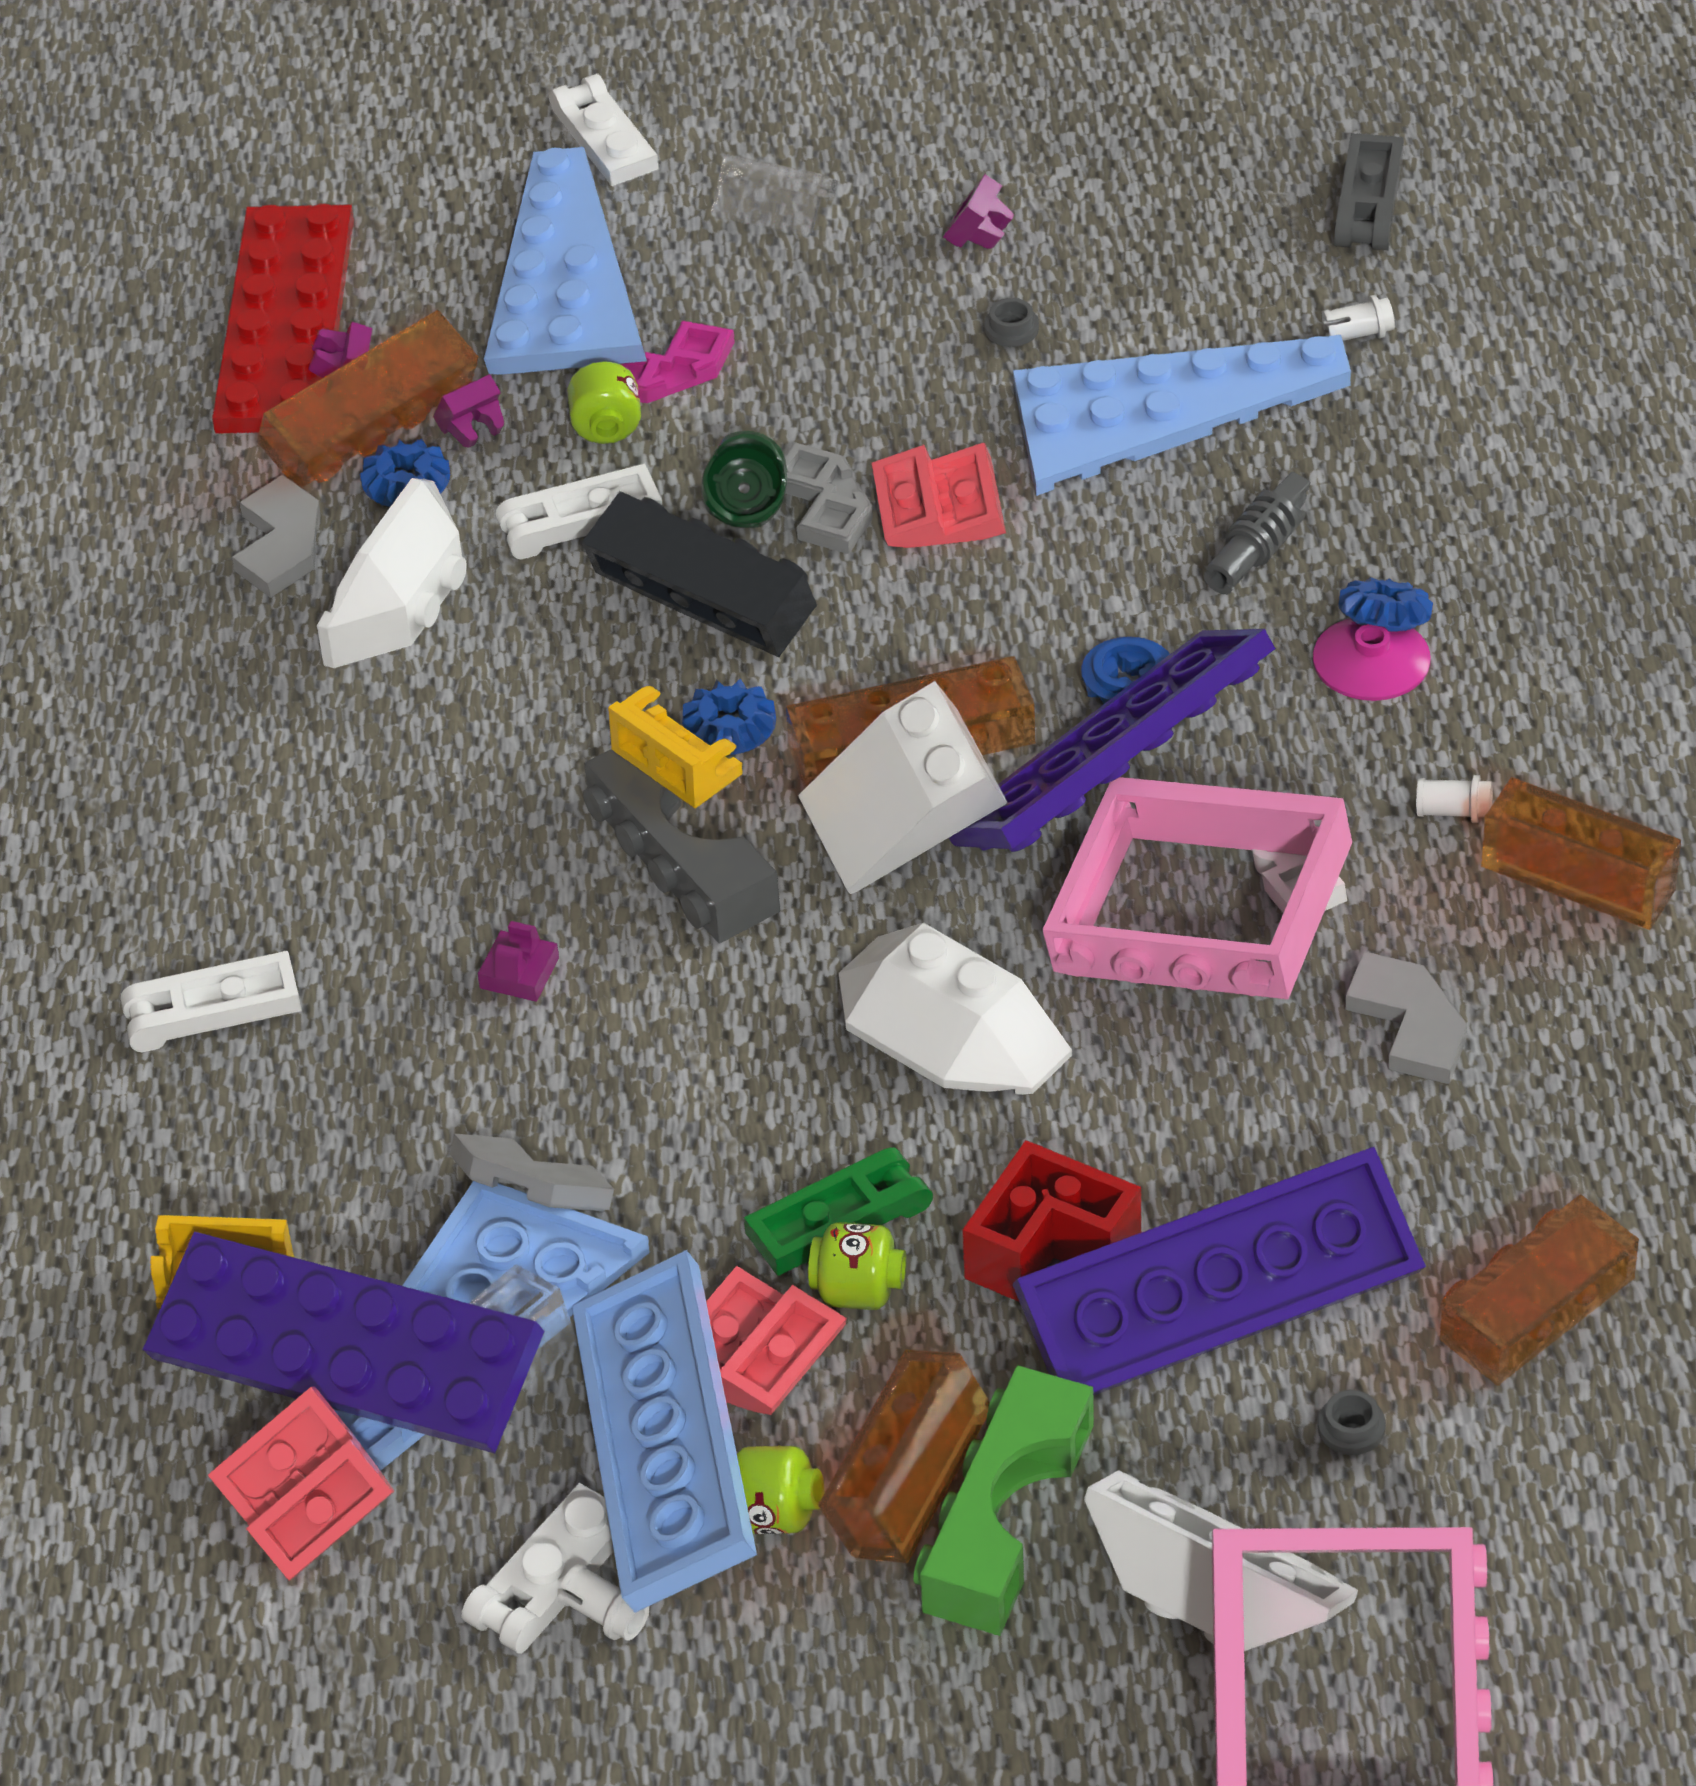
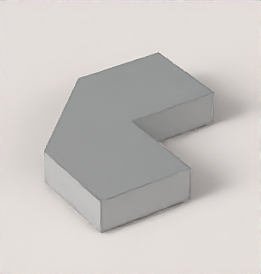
[784,442,873,554]
[232,474,321,598]
[1345,951,1468,1085]
[450,1134,614,1212]

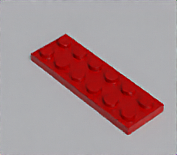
[212,204,354,434]

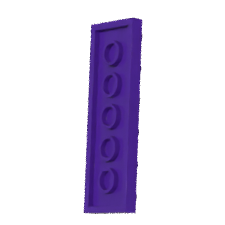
[949,629,1276,852]
[1012,1146,1426,1396]
[142,1231,545,1453]

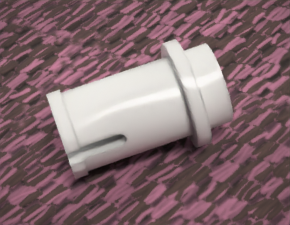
[1322,295,1395,341]
[1416,775,1493,823]
[558,1563,649,1641]

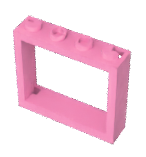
[1043,777,1352,999]
[1212,1527,1493,1786]

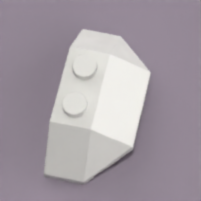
[317,478,467,668]
[839,923,1072,1095]
[1084,1470,1358,1651]

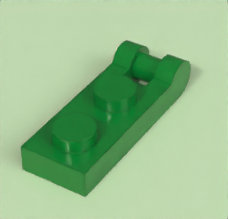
[744,1147,933,1276]

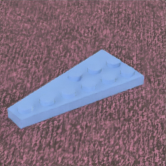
[484,147,647,375]
[1013,335,1351,496]
[334,1181,650,1471]

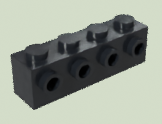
[581,491,817,658]

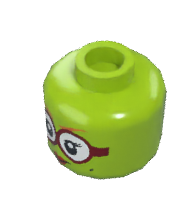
[567,361,641,444]
[808,1222,907,1310]
[737,1446,825,1534]

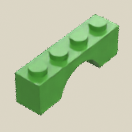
[914,1365,1094,1636]

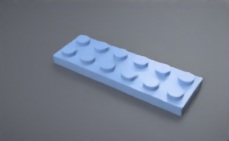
[572,1250,757,1613]

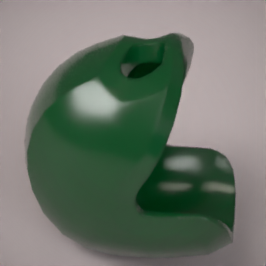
[701,431,787,528]

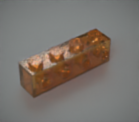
[257,310,479,488]
[786,656,1035,789]

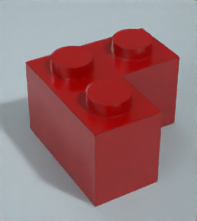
[962,1140,1141,1302]

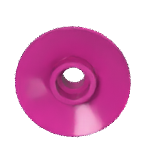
[1313,618,1431,701]

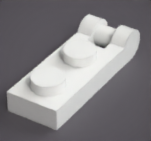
[548,74,659,186]
[496,464,662,560]
[120,951,302,1053]
[462,1483,614,1654]

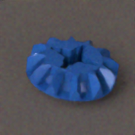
[360,438,450,507]
[1338,577,1433,631]
[1081,637,1170,705]
[682,679,776,755]

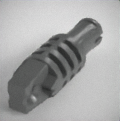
[1204,471,1311,594]

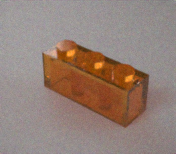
[1481,777,1681,930]
[1440,1194,1639,1386]
[818,1349,990,1563]

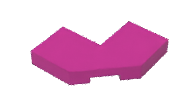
[620,321,735,403]

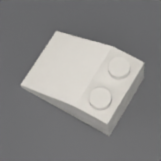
[798,681,1008,894]

